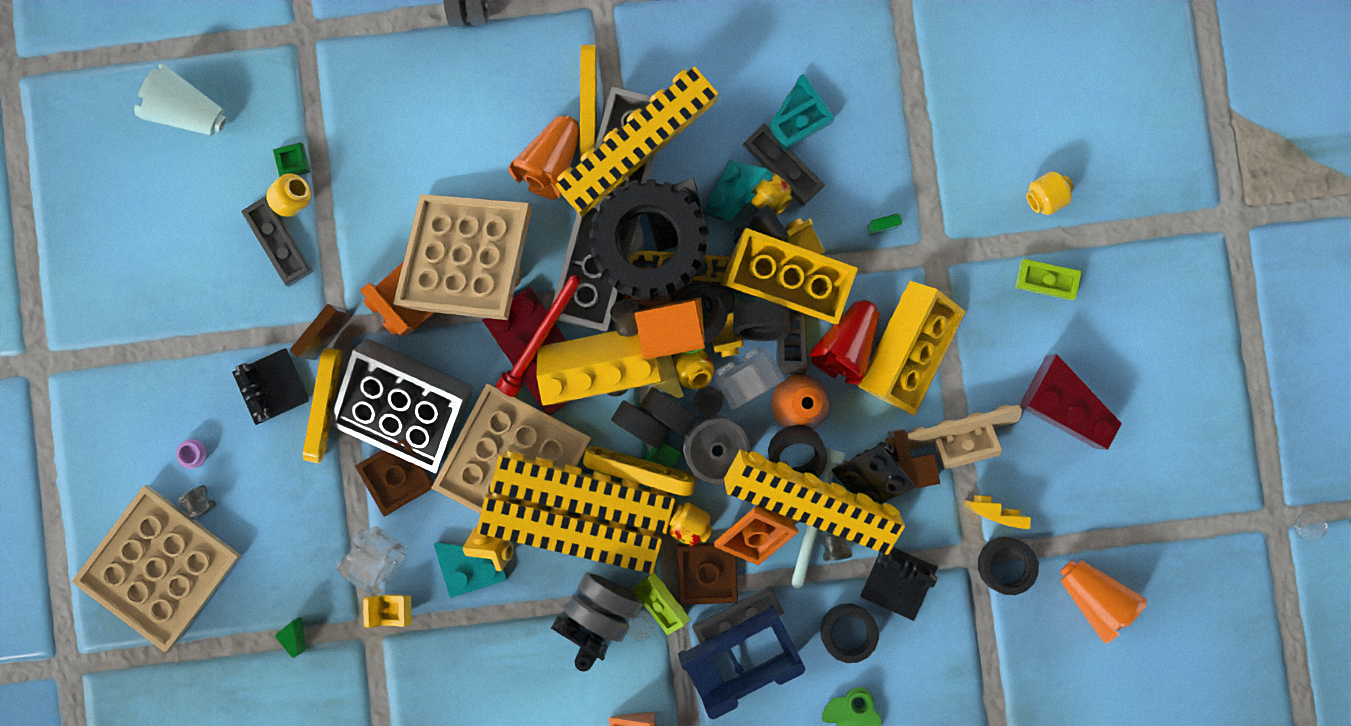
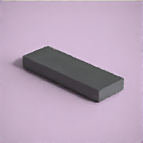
[743,123,825,207]
[241,196,313,287]
[692,586,784,644]

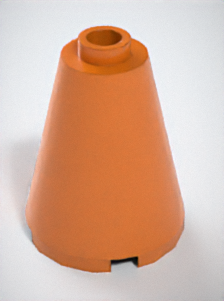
[508,115,580,200]
[771,374,829,430]
[1060,560,1148,644]

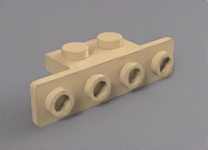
[906,405,1022,470]

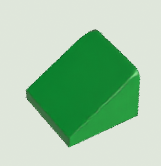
[275,617,306,658]

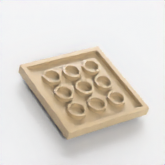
[393,194,532,320]
[432,383,592,514]
[71,485,242,653]

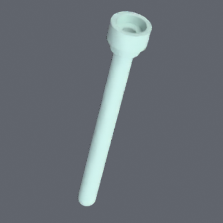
[792,448,845,588]

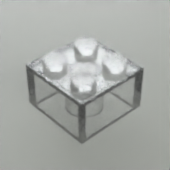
[713,347,786,410]

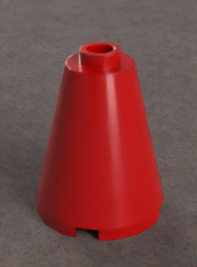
[809,300,880,385]

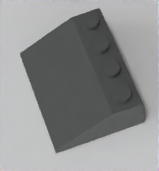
[329,338,474,473]

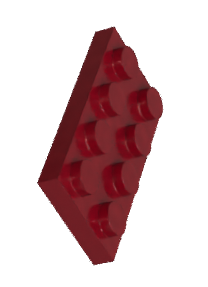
[482,287,571,416]

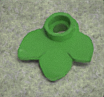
[822,687,881,726]

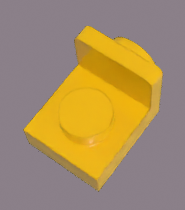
[785,218,825,255]

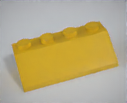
[721,228,858,325]
[858,281,966,416]
[537,326,666,406]

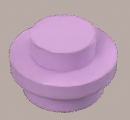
[176,439,207,469]

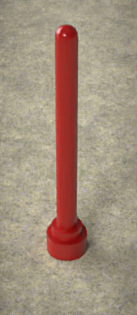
[496,275,581,397]

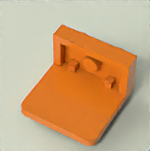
[360,262,436,337]

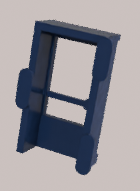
[678,604,805,719]

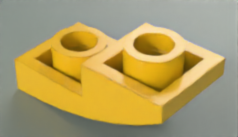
[964,495,1031,529]

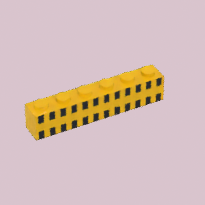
[555,66,719,217]
[724,449,905,555]
[490,450,675,534]
[476,492,662,574]

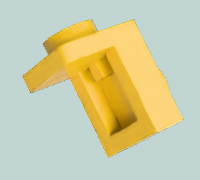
[712,313,744,358]
[462,527,514,571]
[363,594,412,628]

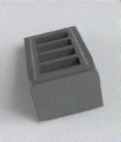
[776,312,808,375]

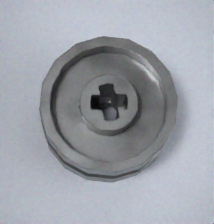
[683,415,751,485]
[565,571,643,642]

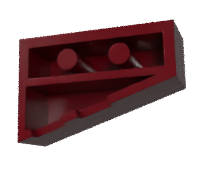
[1019,354,1122,450]

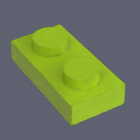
[1015,259,1082,301]
[631,572,691,635]

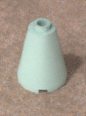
[134,63,227,136]

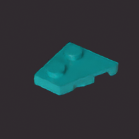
[769,74,834,151]
[704,160,774,222]
[433,541,508,598]

